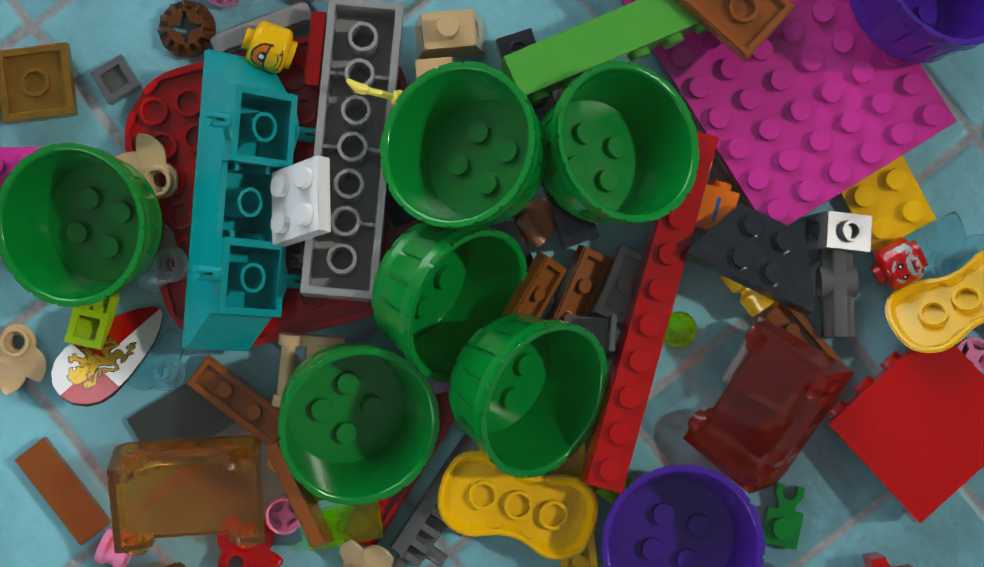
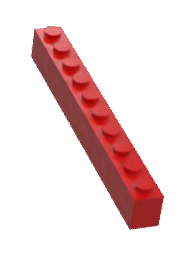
[579,131,719,493]

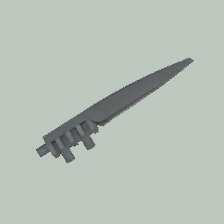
[390,434,480,567]

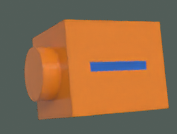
[694,180,740,233]

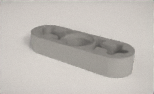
[210,2,311,54]

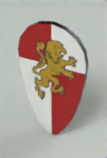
[51,306,163,407]

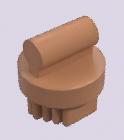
[514,198,556,248]

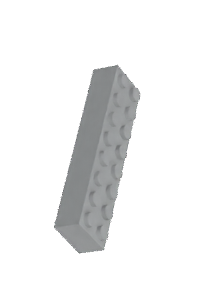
[300,0,404,302]

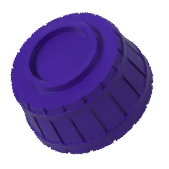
[849,0,984,63]
[602,464,765,567]

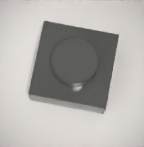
[90,54,142,105]

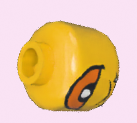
[241,20,298,74]

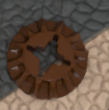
[157,0,216,58]

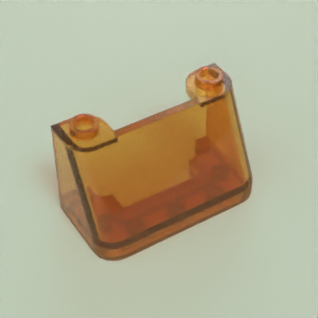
[107,435,266,556]

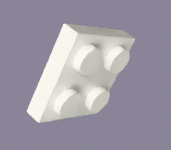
[270,155,331,247]

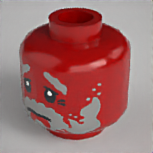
[869,237,928,291]

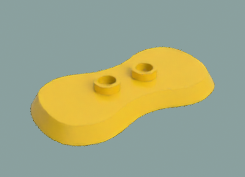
[885,250,984,353]
[438,450,599,560]

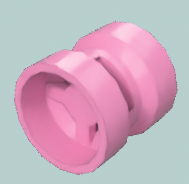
[265,495,301,535]

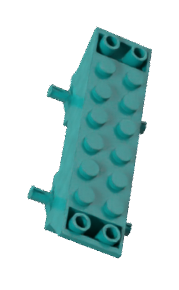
[182,49,316,351]

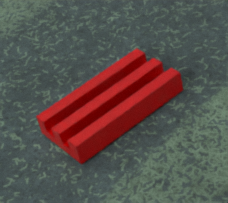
[304,11,327,91]

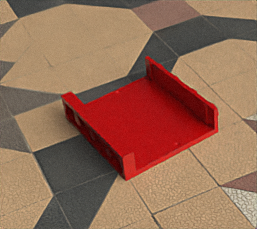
[823,345,984,524]

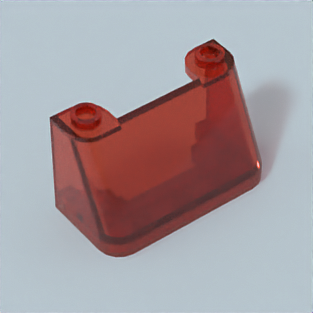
[683,320,853,494]

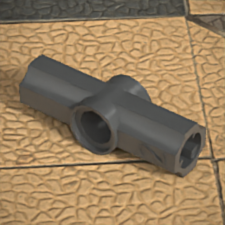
[815,229,859,337]

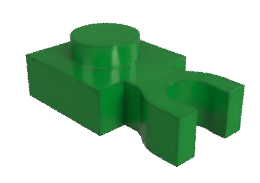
[761,481,805,550]

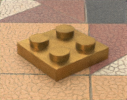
[0,42,78,124]

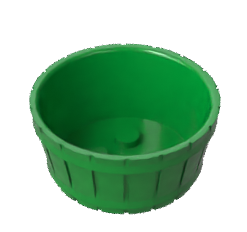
[380,61,548,229]
[542,61,699,224]
[0,142,162,307]
[371,221,528,382]
[449,313,609,478]
[278,343,440,505]

